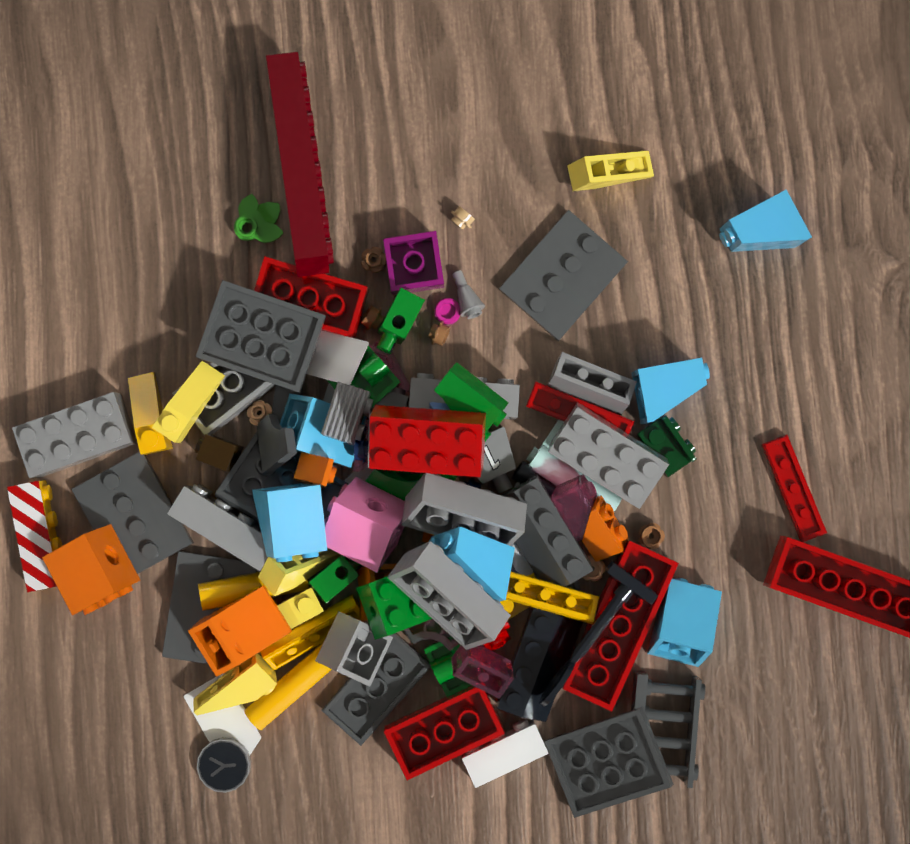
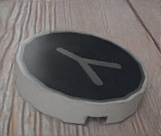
[197,737,251,793]

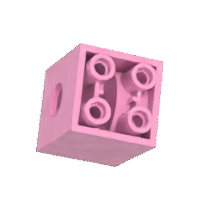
[324,477,405,572]

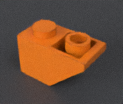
[293,452,337,489]
[582,495,628,562]

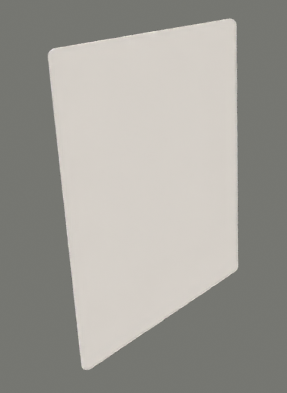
[306,330,369,385]
[184,673,261,756]

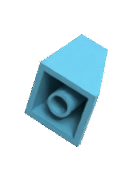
[719,190,812,252]
[631,358,710,424]
[280,394,367,468]
[252,483,327,562]
[429,527,515,602]
[647,578,722,667]

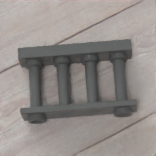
[631,671,705,788]

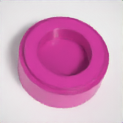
[434,298,460,325]

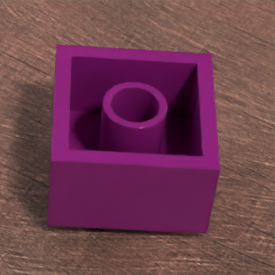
[383,231,444,296]

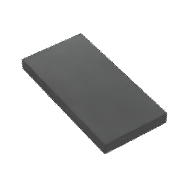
[321,633,431,746]

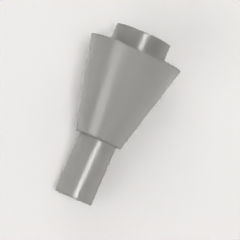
[452,270,485,319]

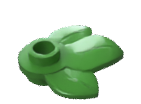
[234,194,283,243]

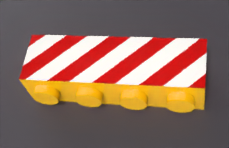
[7,480,62,592]

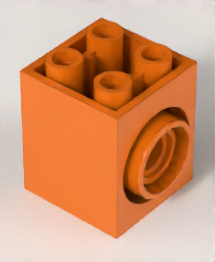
[42,524,141,616]

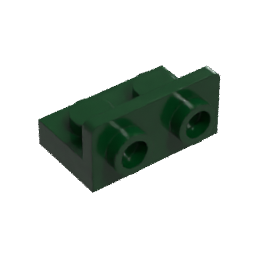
[637,415,696,477]

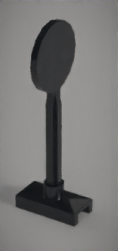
[539,560,658,707]

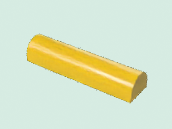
[506,571,599,624]
[198,572,309,611]
[260,594,361,670]
[244,642,332,730]

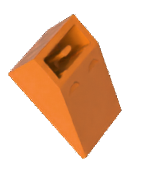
[188,585,292,677]

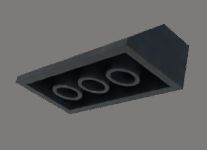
[496,607,583,722]

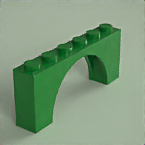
[365,362,509,501]

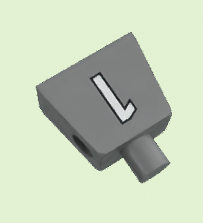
[477,427,516,494]

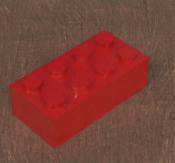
[254,256,369,338]
[369,405,486,477]
[384,681,505,781]

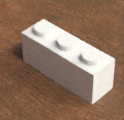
[462,719,549,788]

